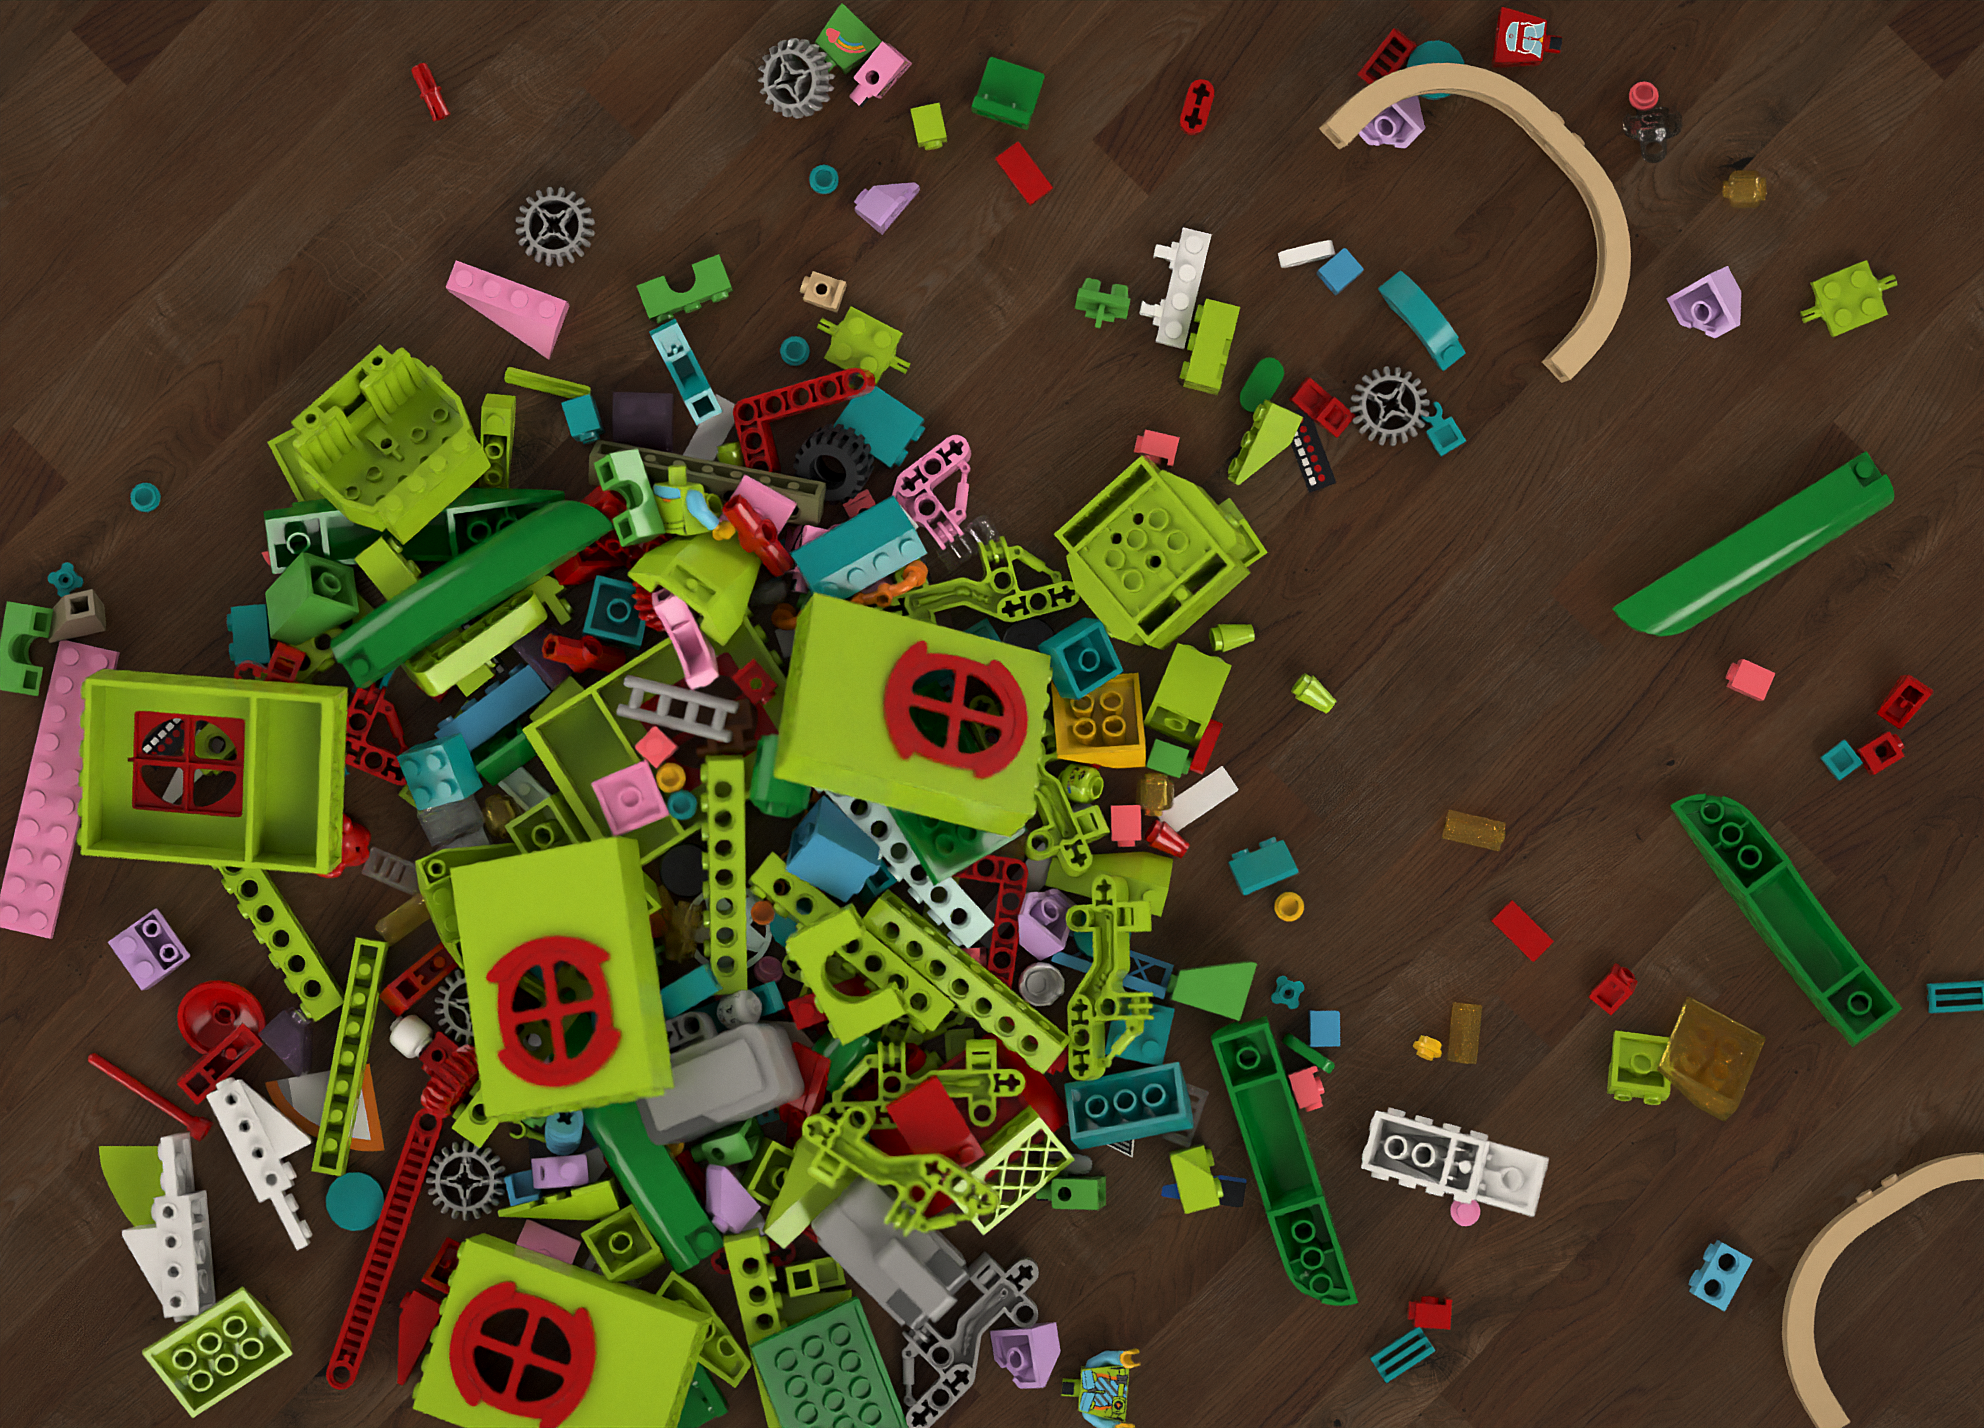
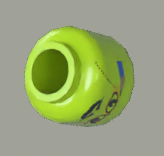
[1058,763,1103,804]

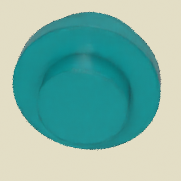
[809,165,839,194]
[780,336,810,366]
[131,483,161,512]
[667,790,697,820]

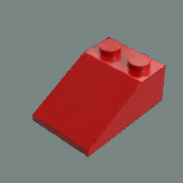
[885,1075,985,1182]

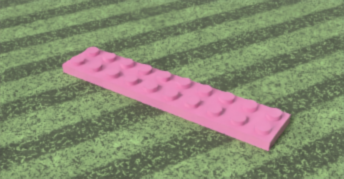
[0,640,120,939]

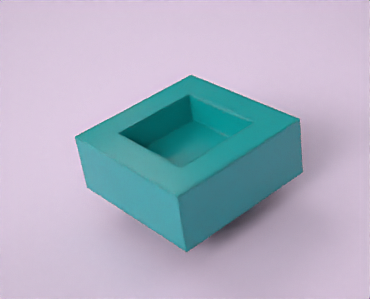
[1820,740,1863,781]

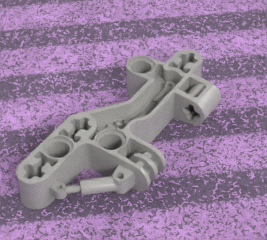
[902,1251,1039,1428]

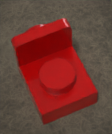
[1589,963,1638,1016]

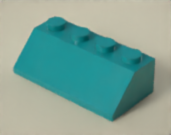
[790,496,927,600]
[1064,1062,1194,1150]

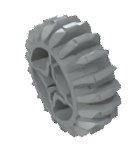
[757,38,835,119]
[515,187,595,267]
[1350,366,1430,446]
[435,970,515,1045]
[426,1140,505,1221]

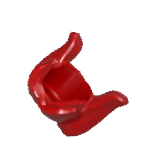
[313,813,371,878]

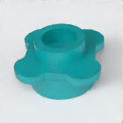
[48,562,83,597]
[1271,976,1304,1009]

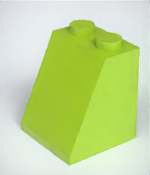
[1143,643,1232,748]

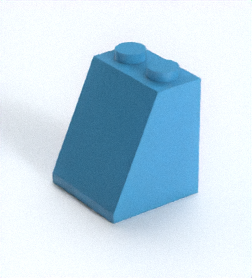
[785,795,881,903]

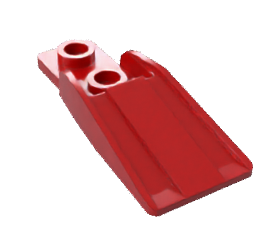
[779,1042,830,1151]

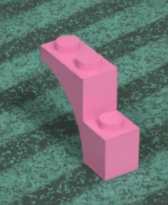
[652,588,718,690]

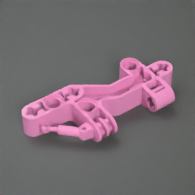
[828,435,971,605]

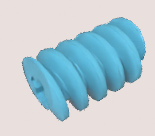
[544,1110,584,1156]

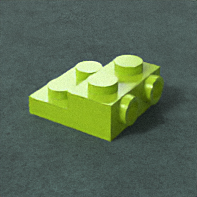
[1607,1030,1674,1105]

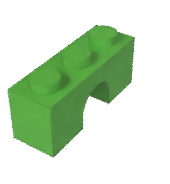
[637,254,733,324]
[594,449,666,547]
[0,601,53,696]

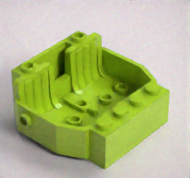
[292,345,491,545]
[1054,456,1251,650]

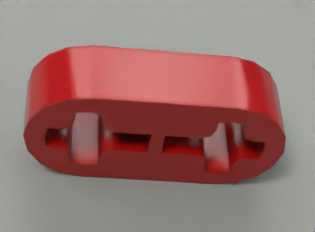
[1180,79,1214,135]
[1189,718,1223,775]

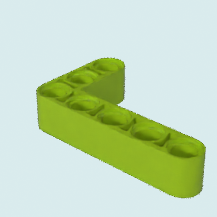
[401,589,548,696]

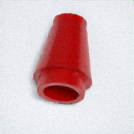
[1144,819,1190,859]

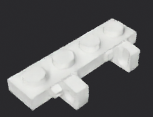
[1140,228,1212,349]

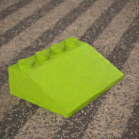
[142,1287,293,1418]

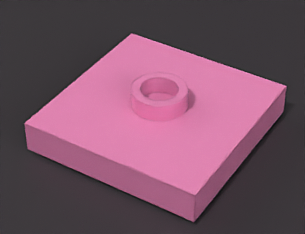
[719,475,797,535]
[591,760,670,837]
[516,1218,582,1264]

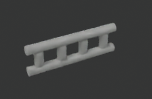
[617,675,739,743]

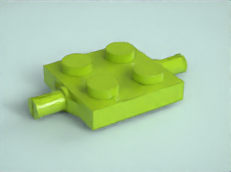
[1800,260,1897,337]
[817,306,911,386]

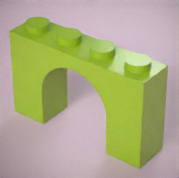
[785,903,909,1045]

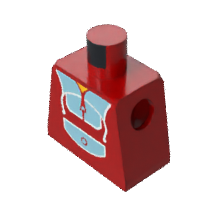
[1492,7,1562,68]

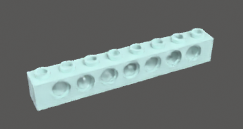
[813,787,994,949]

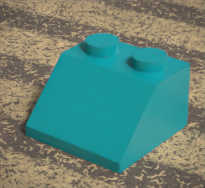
[1228,837,1299,895]

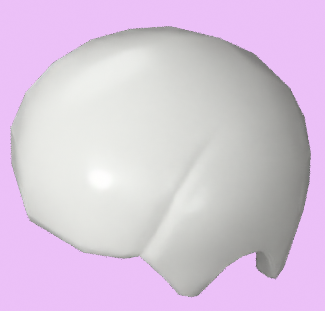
[1018,962,1065,1007]

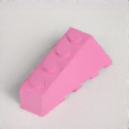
[446,260,570,360]

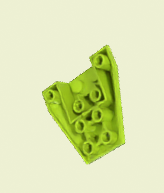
[627,516,762,646]
[415,843,522,970]

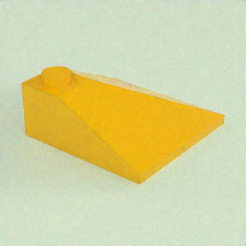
[1051,673,1146,769]

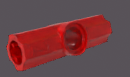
[721,494,794,577]
[541,634,626,673]

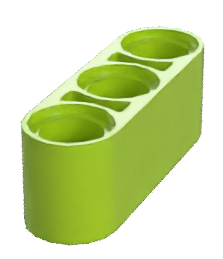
[768,1289,852,1325]

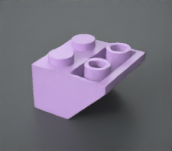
[108,908,191,990]

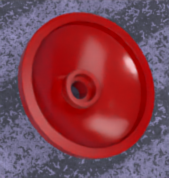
[177,980,266,1055]

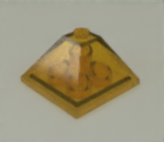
[1657,996,1766,1122]

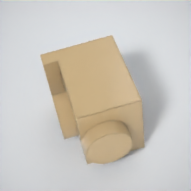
[800,271,847,313]

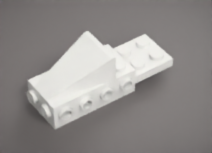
[206,1077,314,1250]
[1361,1107,1549,1216]
[122,1132,216,1322]

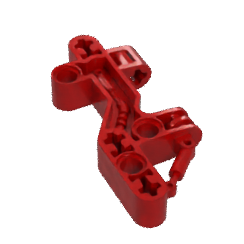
[234,641,410,786]

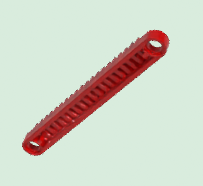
[326,1108,444,1390]

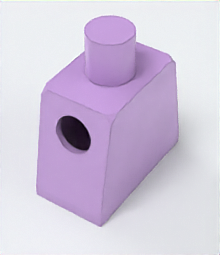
[531,1154,590,1188]

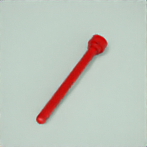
[88,1053,213,1142]

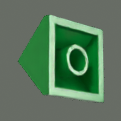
[470,718,538,787]

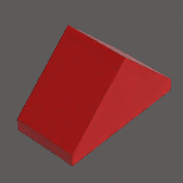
[1876,674,1933,730]
[422,1237,461,1295]

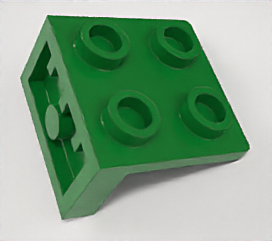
[971,57,1045,130]
[677,1362,730,1428]

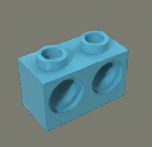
[1689,1240,1753,1312]

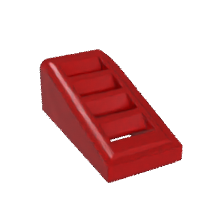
[1357,28,1418,85]

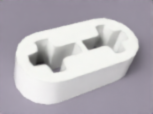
[1278,240,1335,268]

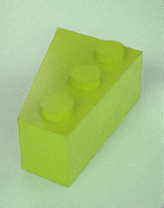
[1180,298,1240,395]

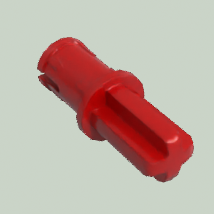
[411,63,451,122]

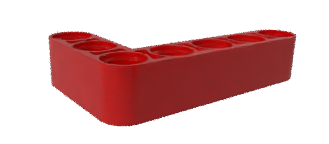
[733,368,876,474]
[953,855,1028,989]

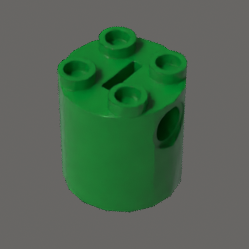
[748,735,811,818]
[811,1028,884,1099]

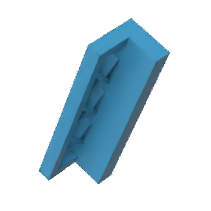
[1051,930,1174,999]

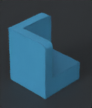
[1316,248,1364,296]
[1308,1010,1340,1047]
[505,1169,543,1206]

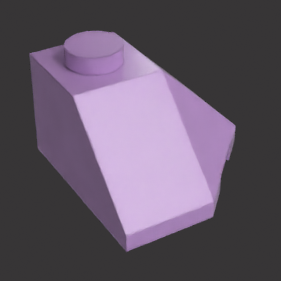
[1358,96,1425,148]
[854,182,920,234]
[1666,266,1741,338]
[1018,889,1076,961]
[706,1164,761,1234]
[990,1322,1061,1389]

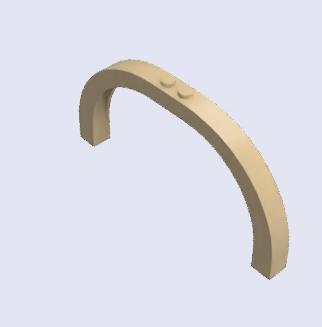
[1319,63,1631,383]
[1782,1152,1984,1428]

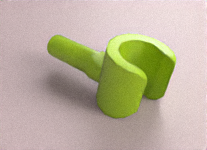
[509,1121,546,1143]

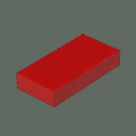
[995,141,1053,206]
[1491,900,1554,963]

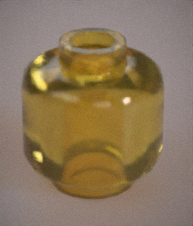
[1723,170,1767,208]
[1135,773,1175,816]
[480,793,523,839]

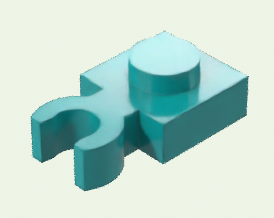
[1420,401,1466,457]

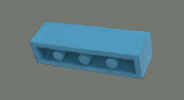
[435,663,552,753]

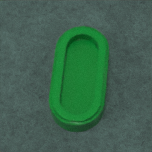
[1239,358,1284,413]
[1281,1033,1335,1074]

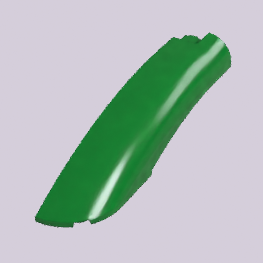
[1612,451,1894,637]
[263,488,565,574]
[330,501,615,688]
[1670,794,1902,1048]
[548,989,724,1274]
[1211,1016,1358,1306]

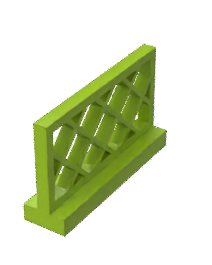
[943,1105,1075,1235]

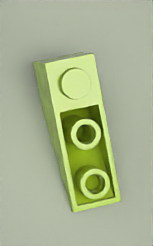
[479,393,516,488]
[1228,399,1303,485]

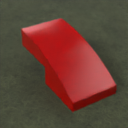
[1289,377,1356,438]

